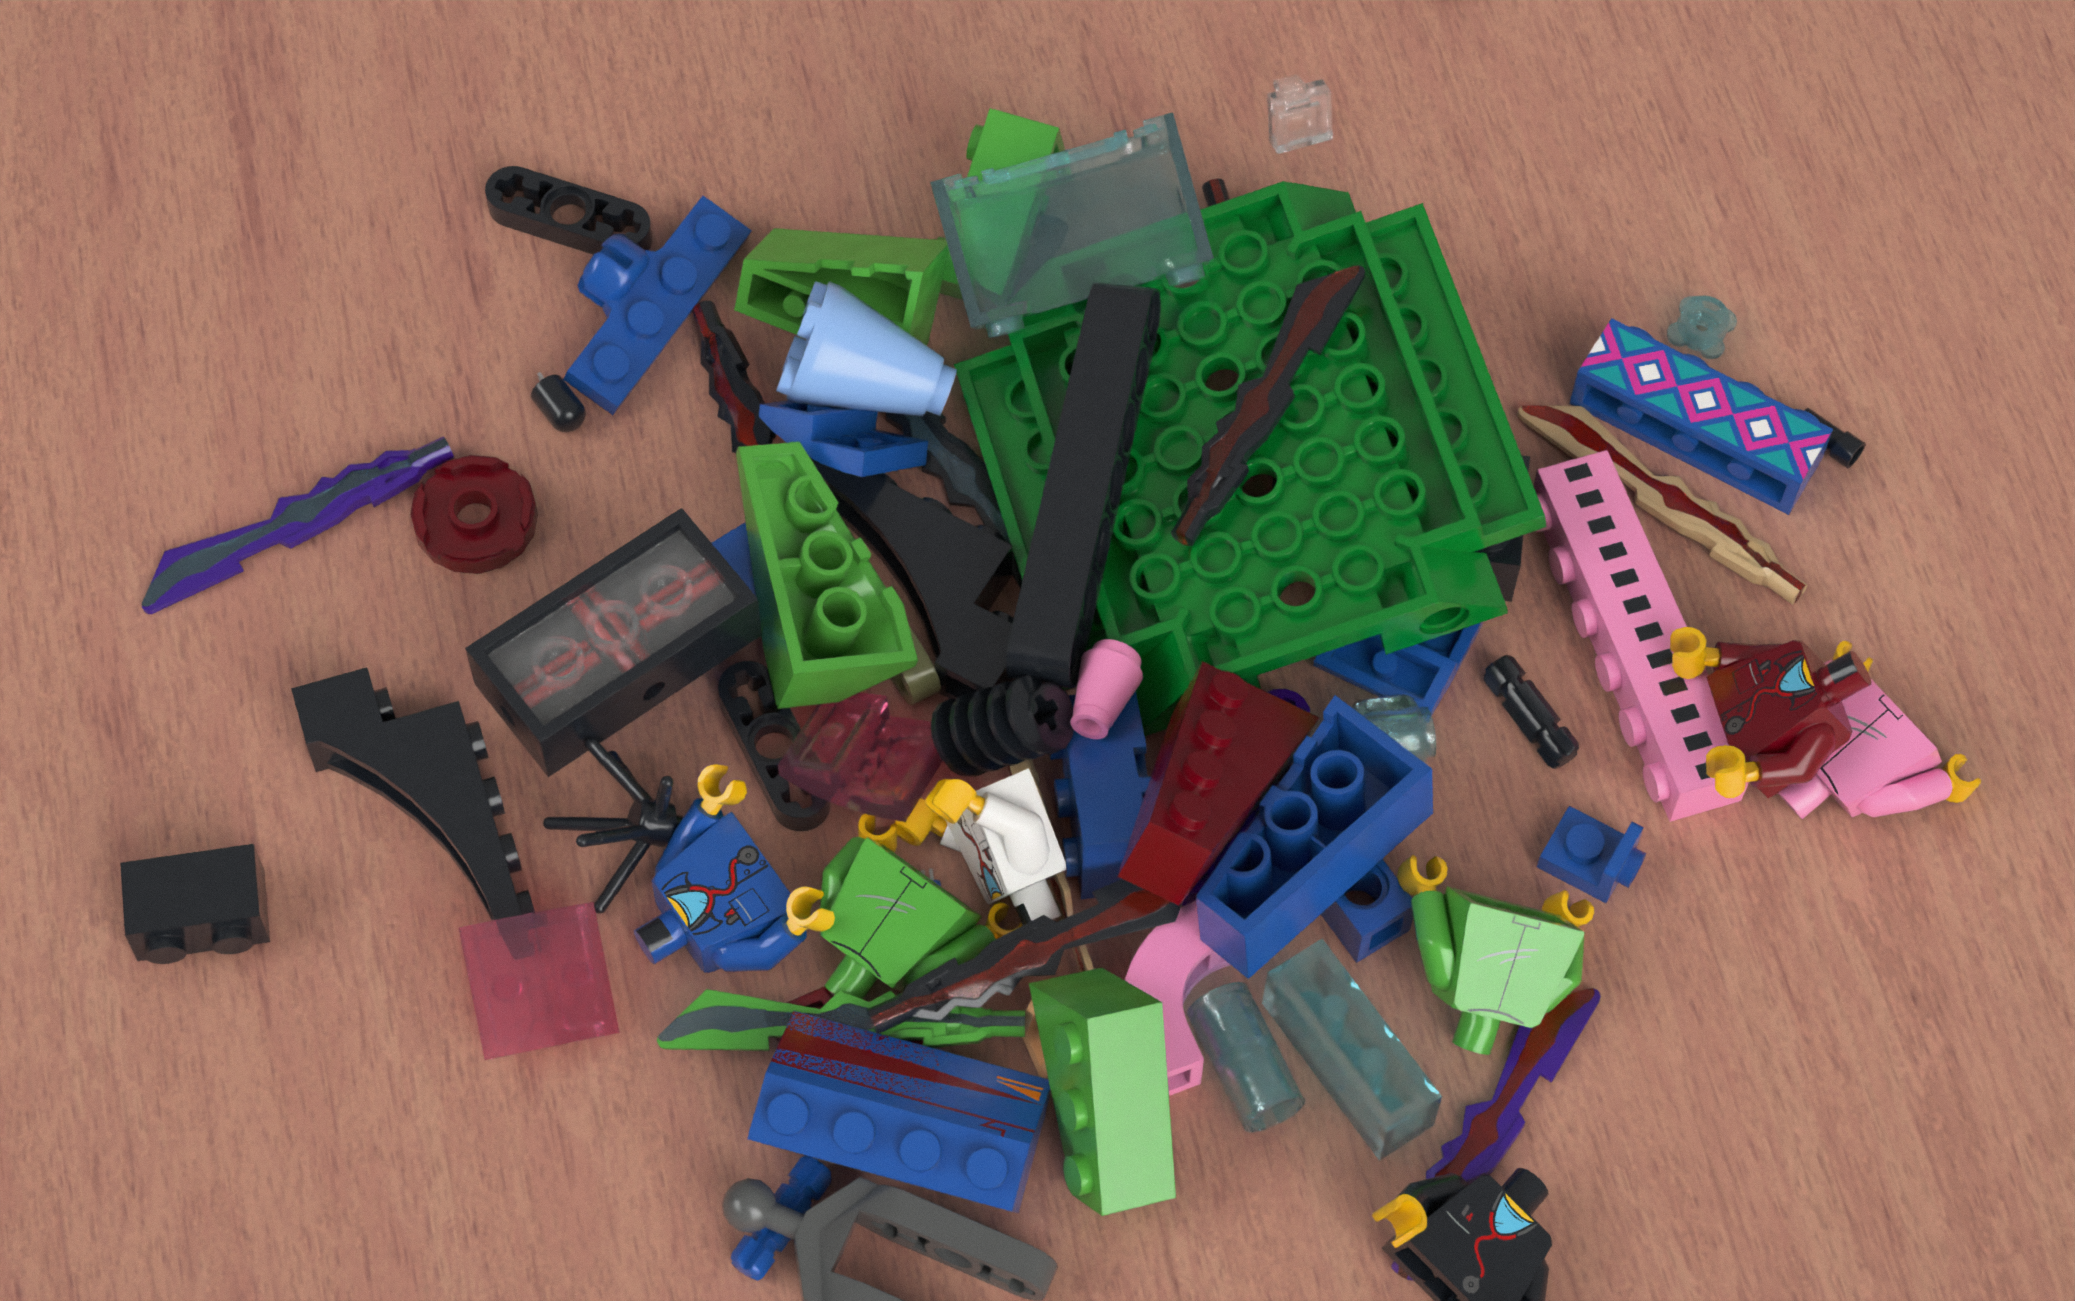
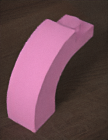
[1125,901,1230,1096]

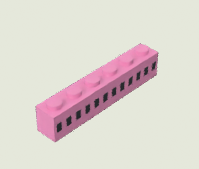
[1533,450,1749,822]

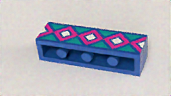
[1569,318,1833,515]

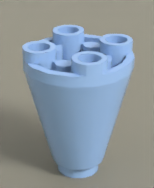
[776,281,957,416]

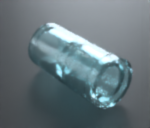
[1187,982,1305,1132]

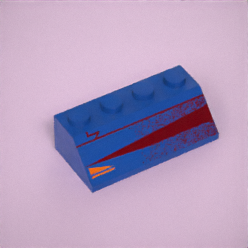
[747,1011,1051,1213]

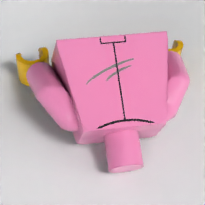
[1778,641,1981,819]

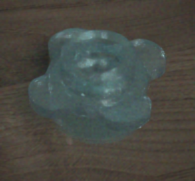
[1667,296,1737,359]

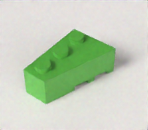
[734,228,951,345]

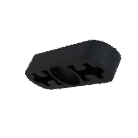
[485,166,653,255]
[718,661,831,831]

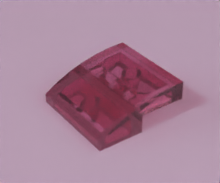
[777,693,943,822]
[458,902,620,1061]

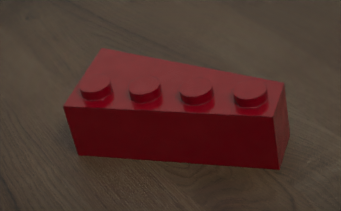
[1117,661,1320,906]

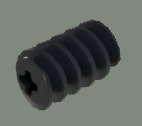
[931,675,1074,777]

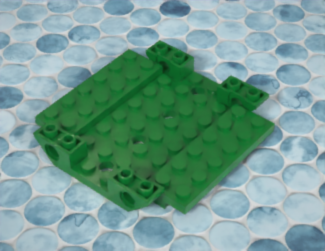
[954,181,1547,736]

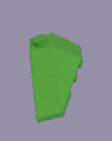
[736,442,918,709]

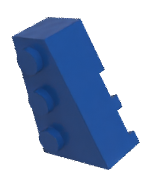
[1049,691,1151,899]

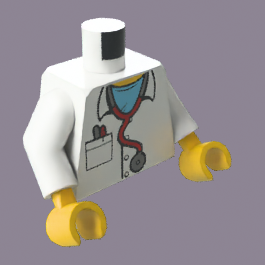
[894,768,1066,925]

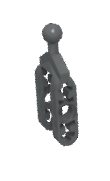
[722,1177,1058,1301]

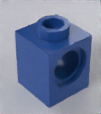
[1321,859,1413,963]

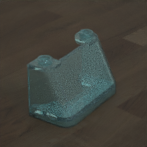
[930,112,1214,338]

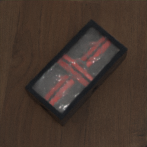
[465,508,762,777]

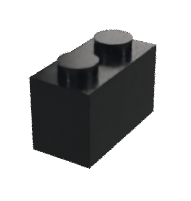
[120,844,270,964]

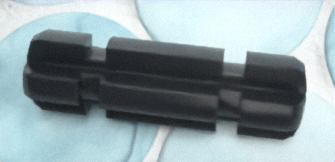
[1484,655,1579,769]

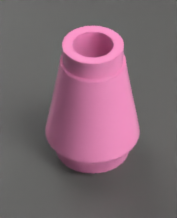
[1070,639,1143,739]

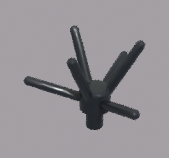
[543,737,684,914]

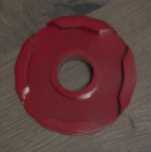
[410,455,538,574]

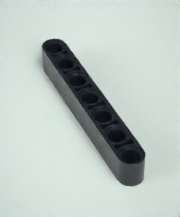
[1006,282,1161,688]

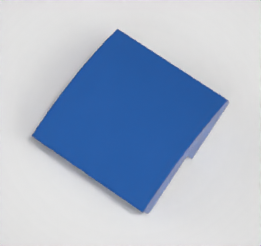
[759,400,928,477]
[1313,622,1483,720]

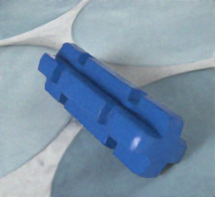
[731,1155,832,1281]

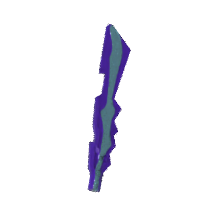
[142,436,454,614]

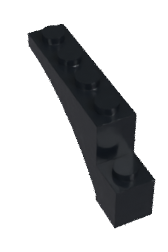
[810,458,1014,699]
[291,667,539,962]

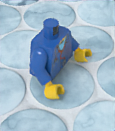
[634,764,835,973]

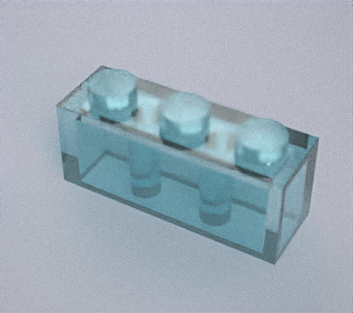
[1262,938,1442,1161]

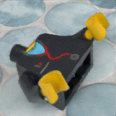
[1372,1168,1552,1301]

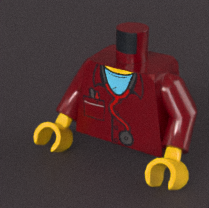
[1670,627,1872,799]

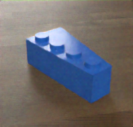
[1196,695,1433,979]

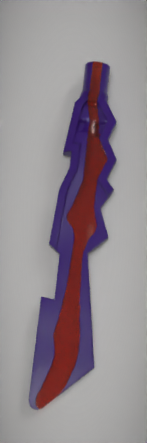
[1391,988,1601,1281]

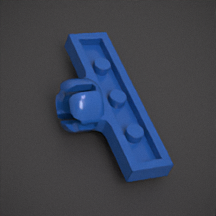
[563,195,752,415]

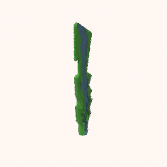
[657,989,1026,1051]

